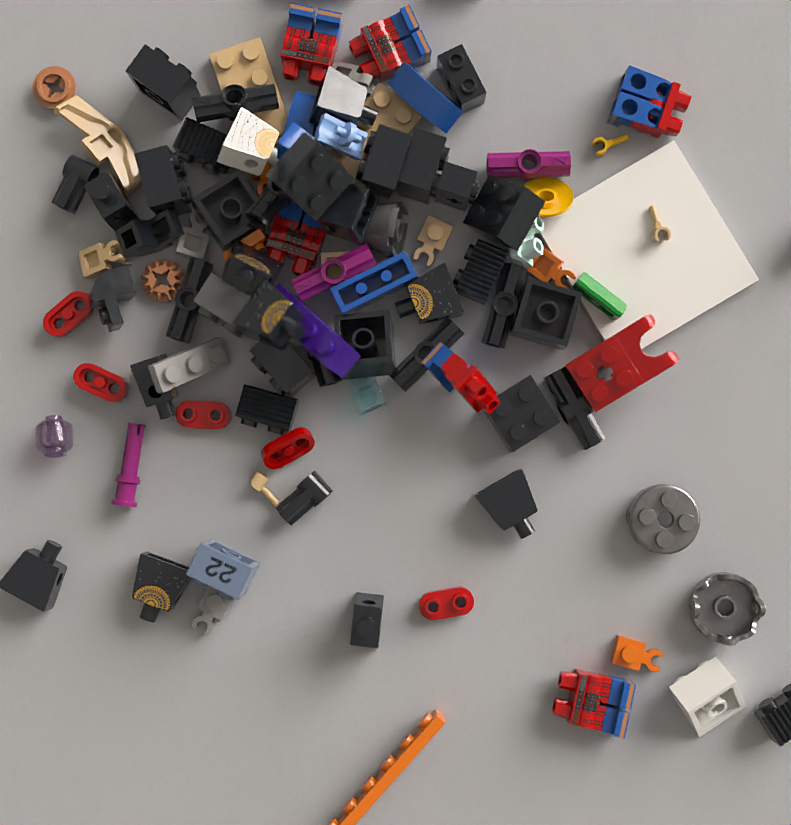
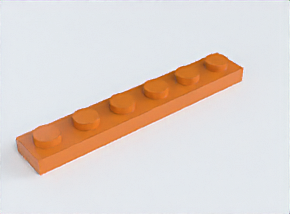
[327,710,445,825]

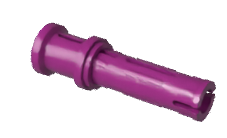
[111,422,146,507]

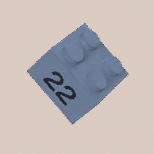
[186,539,260,601]

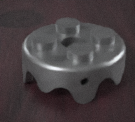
[626,484,700,554]
[689,572,766,646]

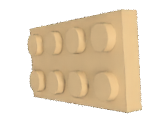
[209,37,287,148]
[328,82,423,183]

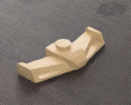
[54,95,143,196]

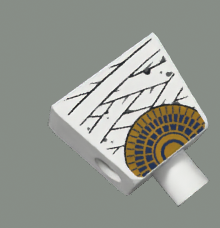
[217,107,279,176]

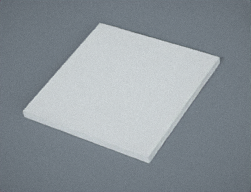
[538,140,759,349]

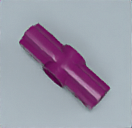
[486,149,571,181]
[291,243,377,302]

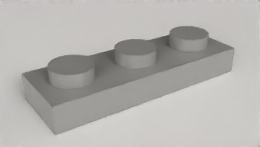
[148,337,230,393]

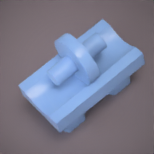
[314,113,368,161]

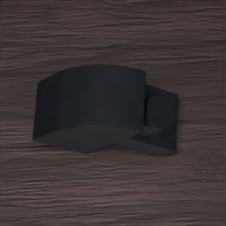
[115,208,184,257]
[89,265,137,332]

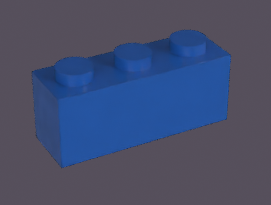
[330,251,418,315]

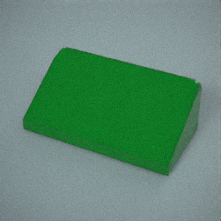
[572,272,627,321]

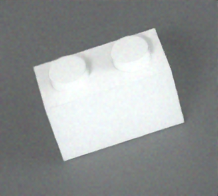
[669,656,746,737]

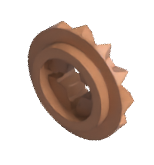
[33,66,78,110]
[141,258,184,302]

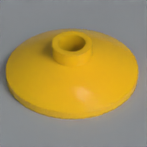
[524,178,574,217]

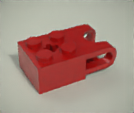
[566,314,680,413]

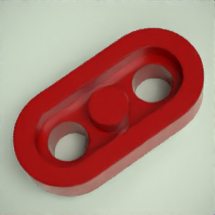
[43,291,94,337]
[73,363,129,402]
[175,400,232,430]
[261,427,315,469]
[419,586,474,620]

